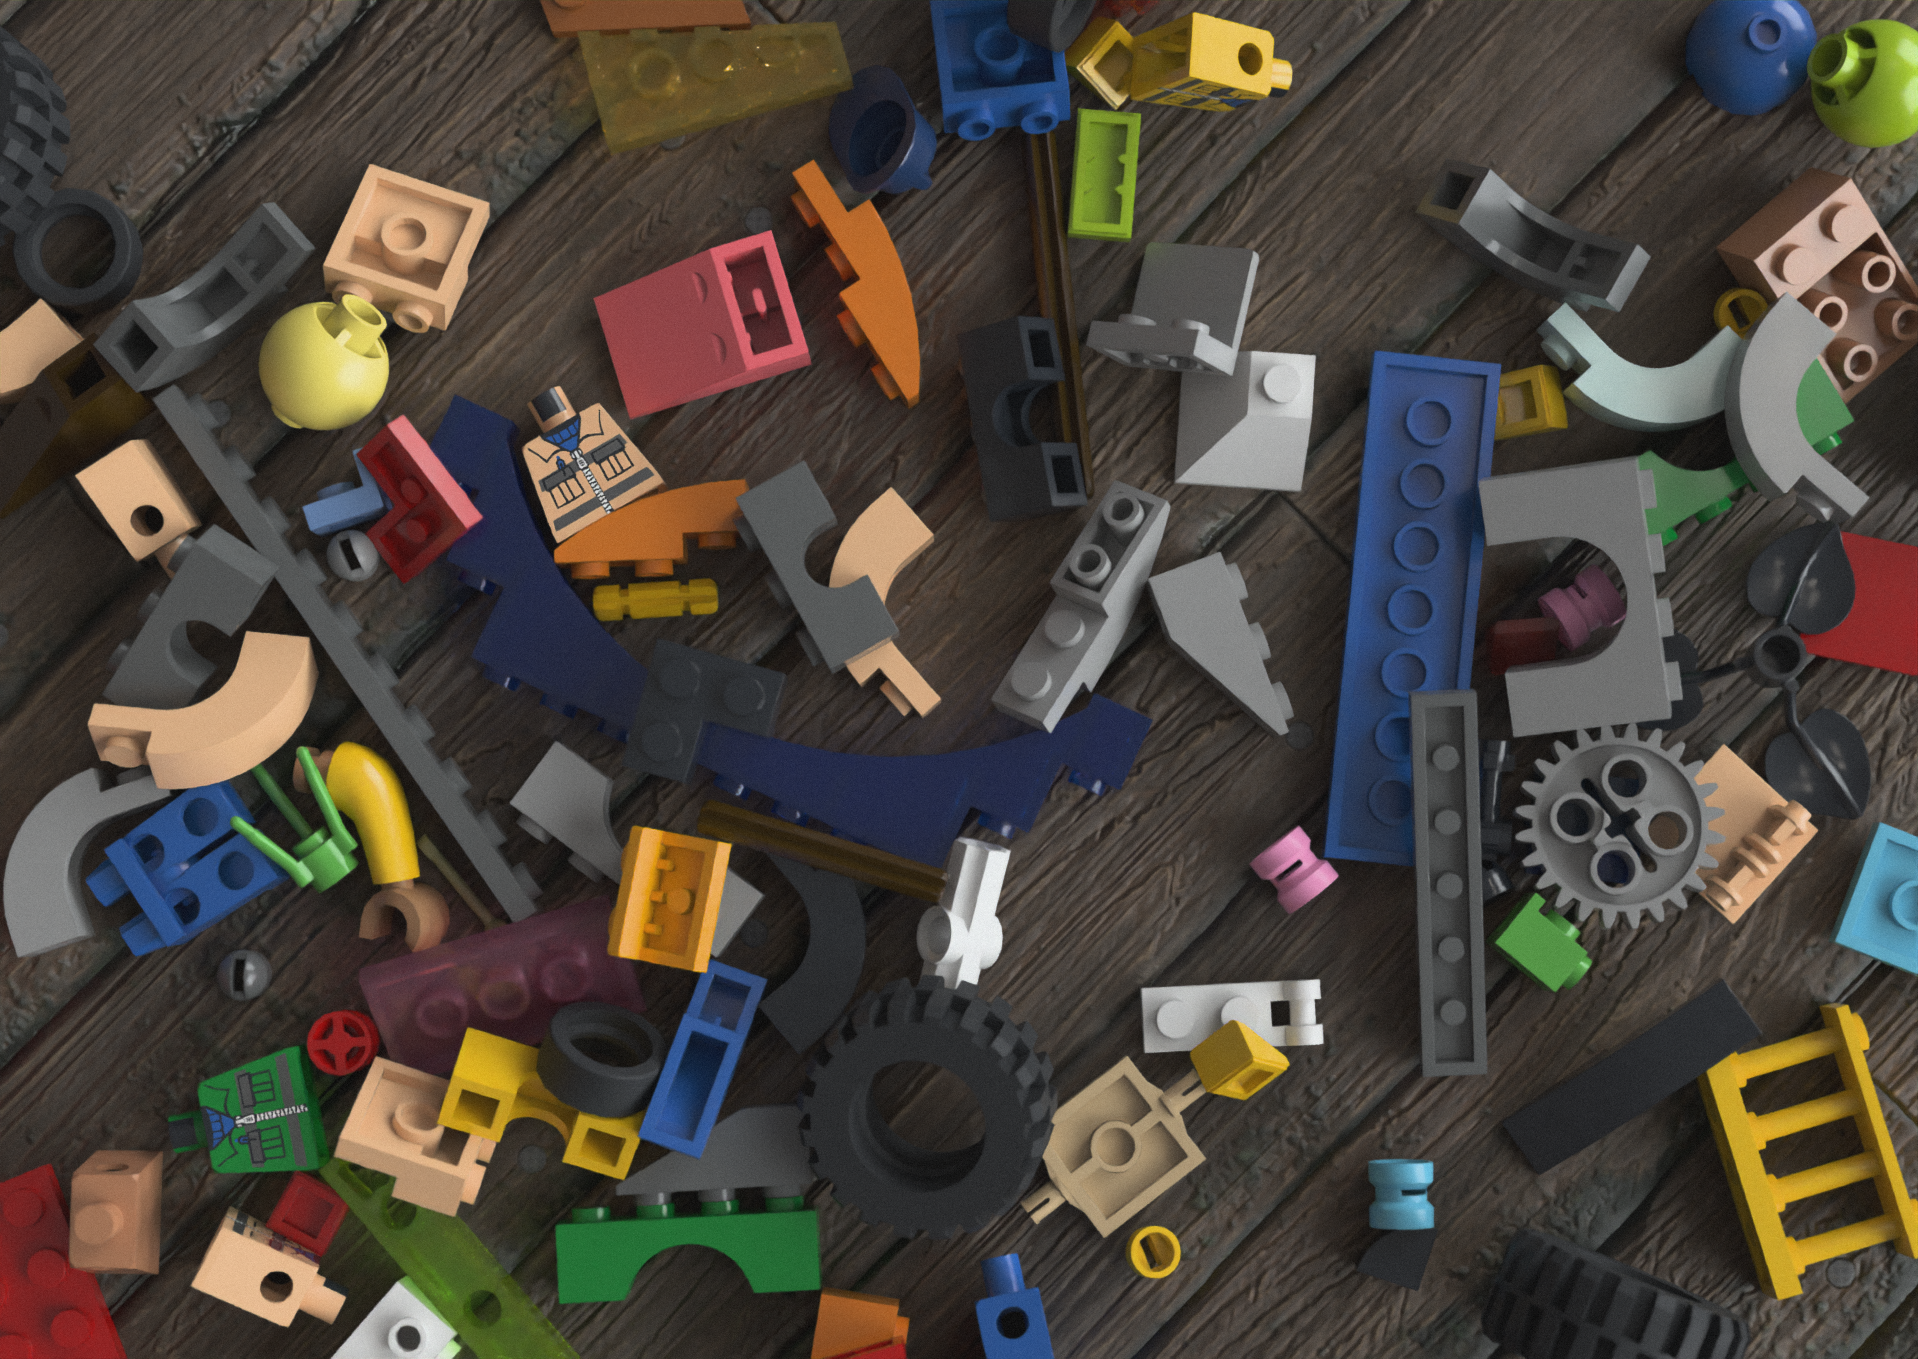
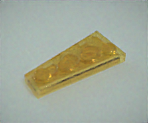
[577,22,854,155]

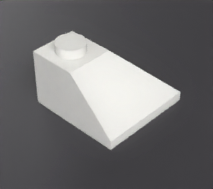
[1174,351,1316,492]

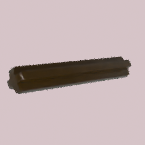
[696,799,948,903]

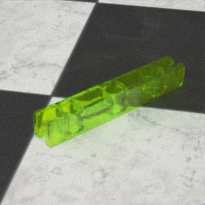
[319,1157,581,1359]

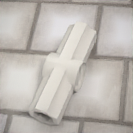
[916,837,1010,989]

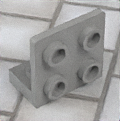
[1086,242,1259,376]

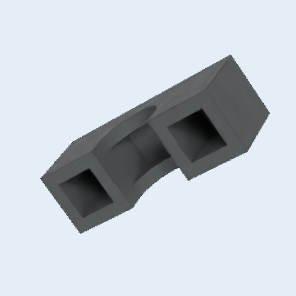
[732,461,900,674]
[102,524,280,710]

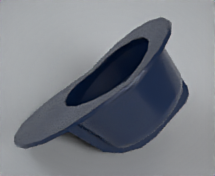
[829,65,937,194]

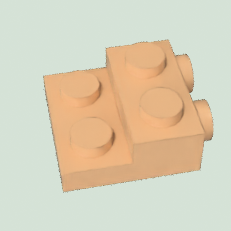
[323,164,490,333]
[334,1056,497,1217]

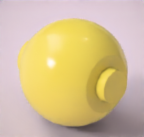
[259,294,389,430]

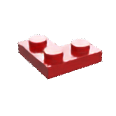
[356,414,483,584]

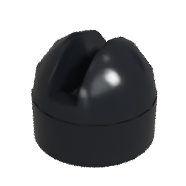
[1481,860,1515,908]

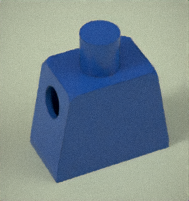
[974,1253,1054,1359]

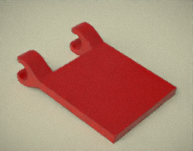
[1798,531,1918,677]

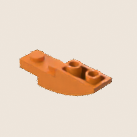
[790,159,921,409]
[554,479,749,579]

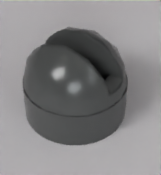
[217,949,272,1001]

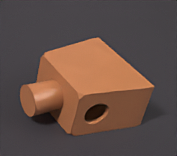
[69,1150,163,1274]

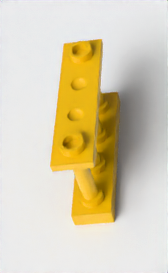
[1696,1003,1918,1301]

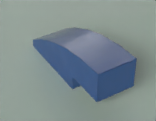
[638,959,767,1160]

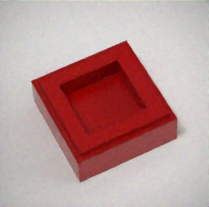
[265,1170,356,1257]

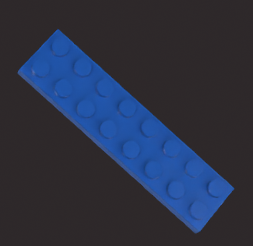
[1322,351,1501,867]

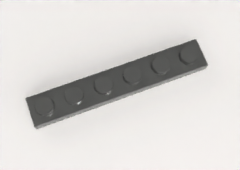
[1408,689,1487,1077]

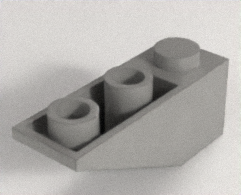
[1145,552,1294,738]

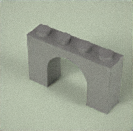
[1478,456,1683,737]

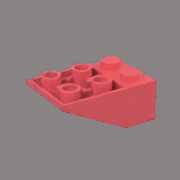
[593,230,812,419]

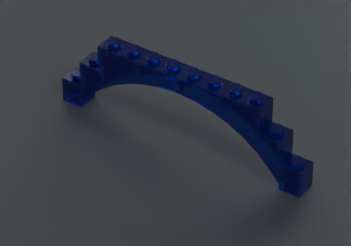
[429,394,1153,869]

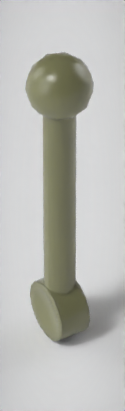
[416,833,510,943]

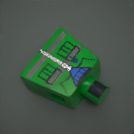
[168,1044,331,1173]

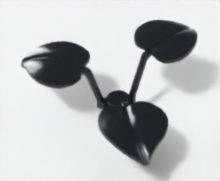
[1636,521,1871,820]

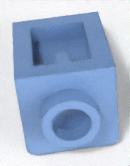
[302,447,392,537]

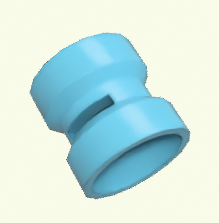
[1368,1159,1434,1230]

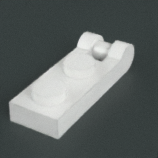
[1140,979,1324,1053]

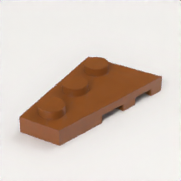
[540,0,752,38]

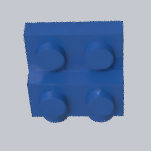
[930,0,1070,141]

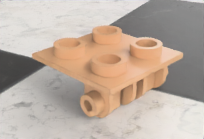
[1648,744,1819,924]

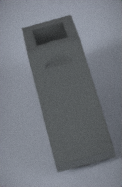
[616,1102,814,1206]

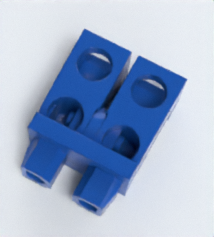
[86,779,291,956]

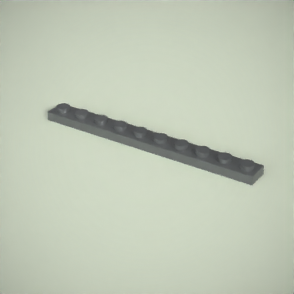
[153,384,545,926]

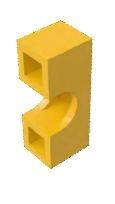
[436,1027,649,1180]

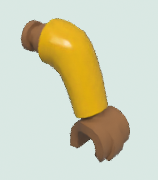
[293,741,450,957]

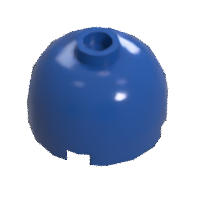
[1685,0,1817,115]

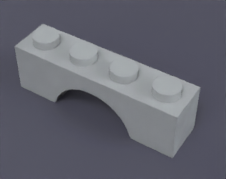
[510,741,766,957]

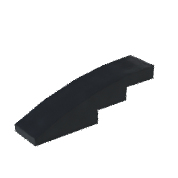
[1501,978,1762,1175]

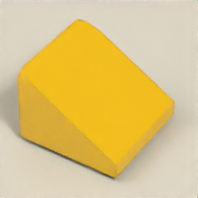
[1065,16,1134,110]
[1494,365,1568,441]
[1190,1020,1290,1100]

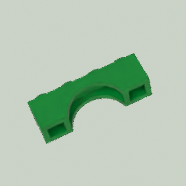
[1638,357,1854,546]
[555,1195,822,1304]

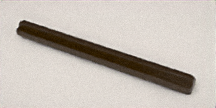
[1021,130,1095,501]

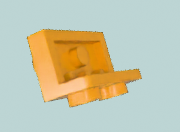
[607,826,731,973]

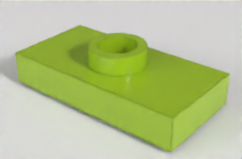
[1067,108,1141,242]

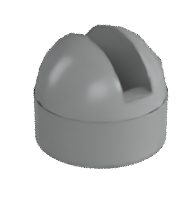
[326,529,380,582]

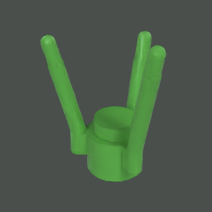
[229,747,359,893]

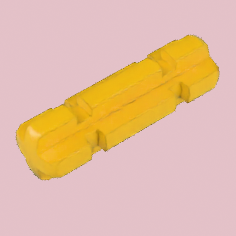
[593,578,719,621]

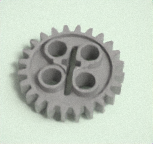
[1512,722,1726,930]

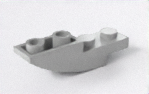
[991,480,1171,734]

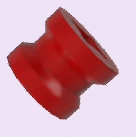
[307,1009,380,1076]

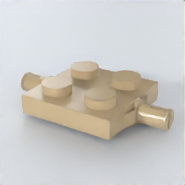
[1020,1055,1206,1238]

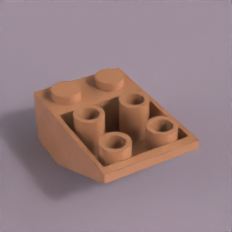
[1716,167,1918,404]

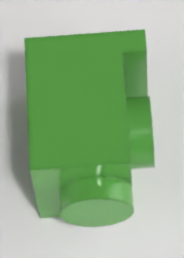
[1485,893,1593,992]

